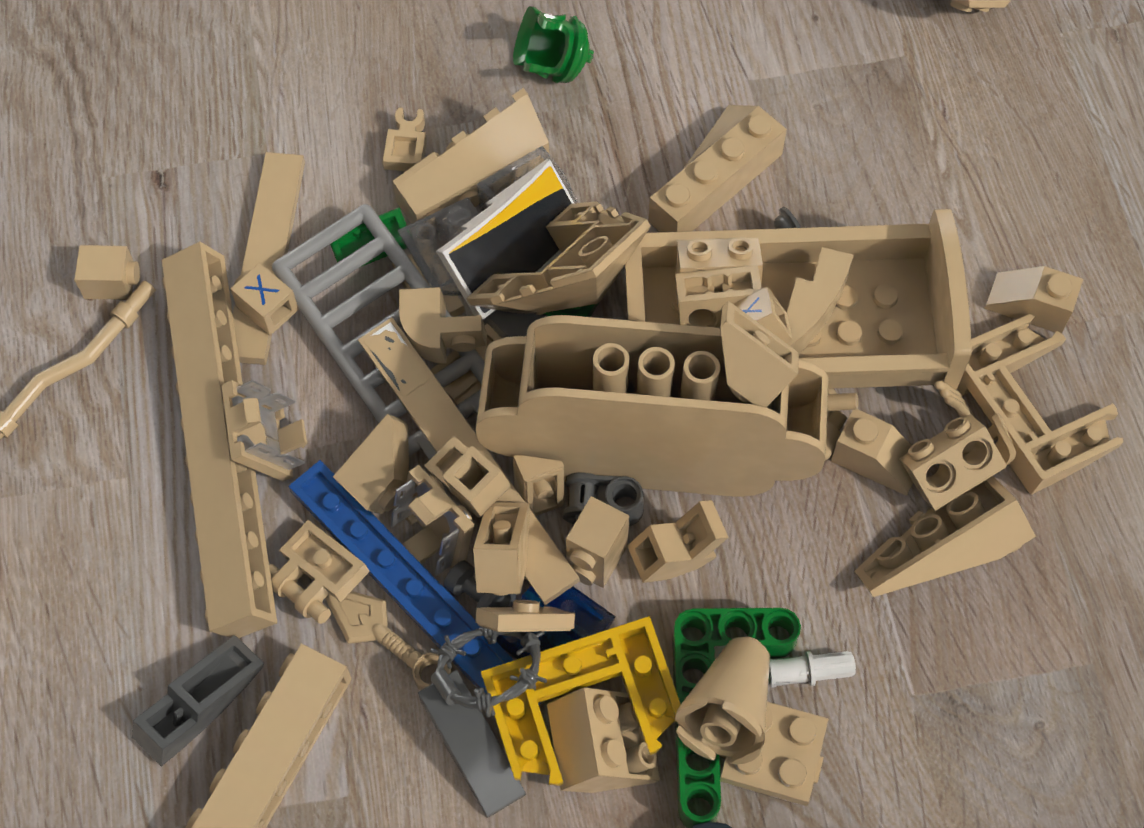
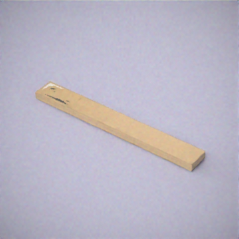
[358,317,580,605]

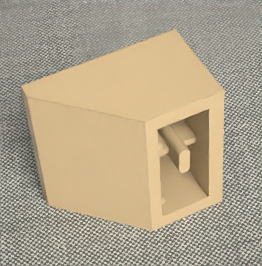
[547,688,660,793]

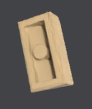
[513,455,564,516]

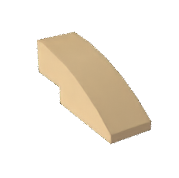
[787,247,854,354]

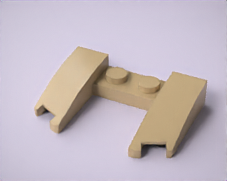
[957,314,1123,495]

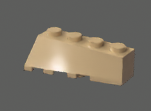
[392,88,550,235]
[648,105,787,233]

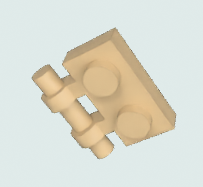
[269,520,370,624]

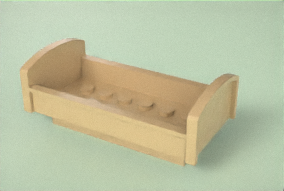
[625,209,972,390]

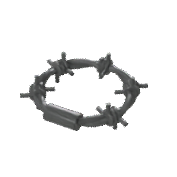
[430,627,547,717]

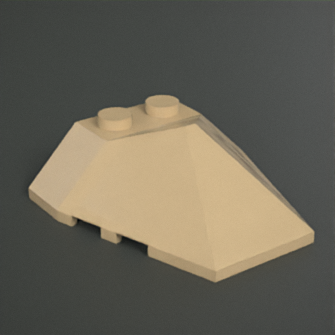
[466,201,651,315]

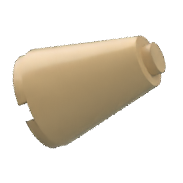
[675,637,770,765]

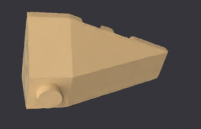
[855,476,1036,597]

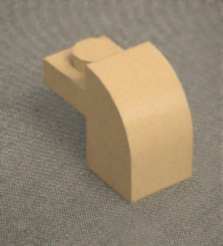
[399,287,486,363]
[424,436,510,518]
[627,500,729,583]

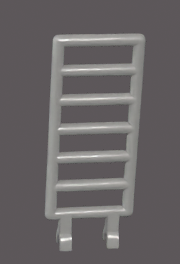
[272,204,484,460]

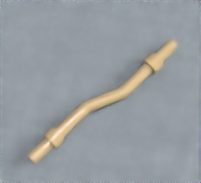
[0,281,156,440]

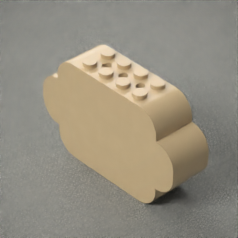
[476,315,829,497]

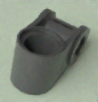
[563,472,644,526]

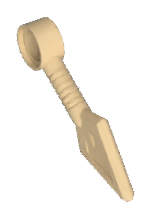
[325,591,452,691]

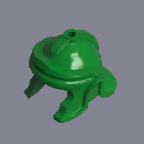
[513,6,594,83]

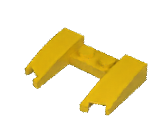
[481,616,681,786]

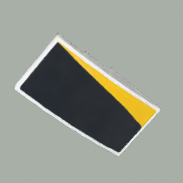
[436,159,574,319]

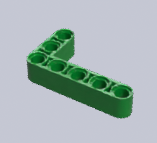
[672,608,801,828]

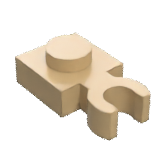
[383,108,427,171]

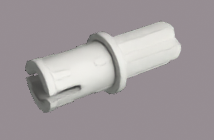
[769,651,856,688]

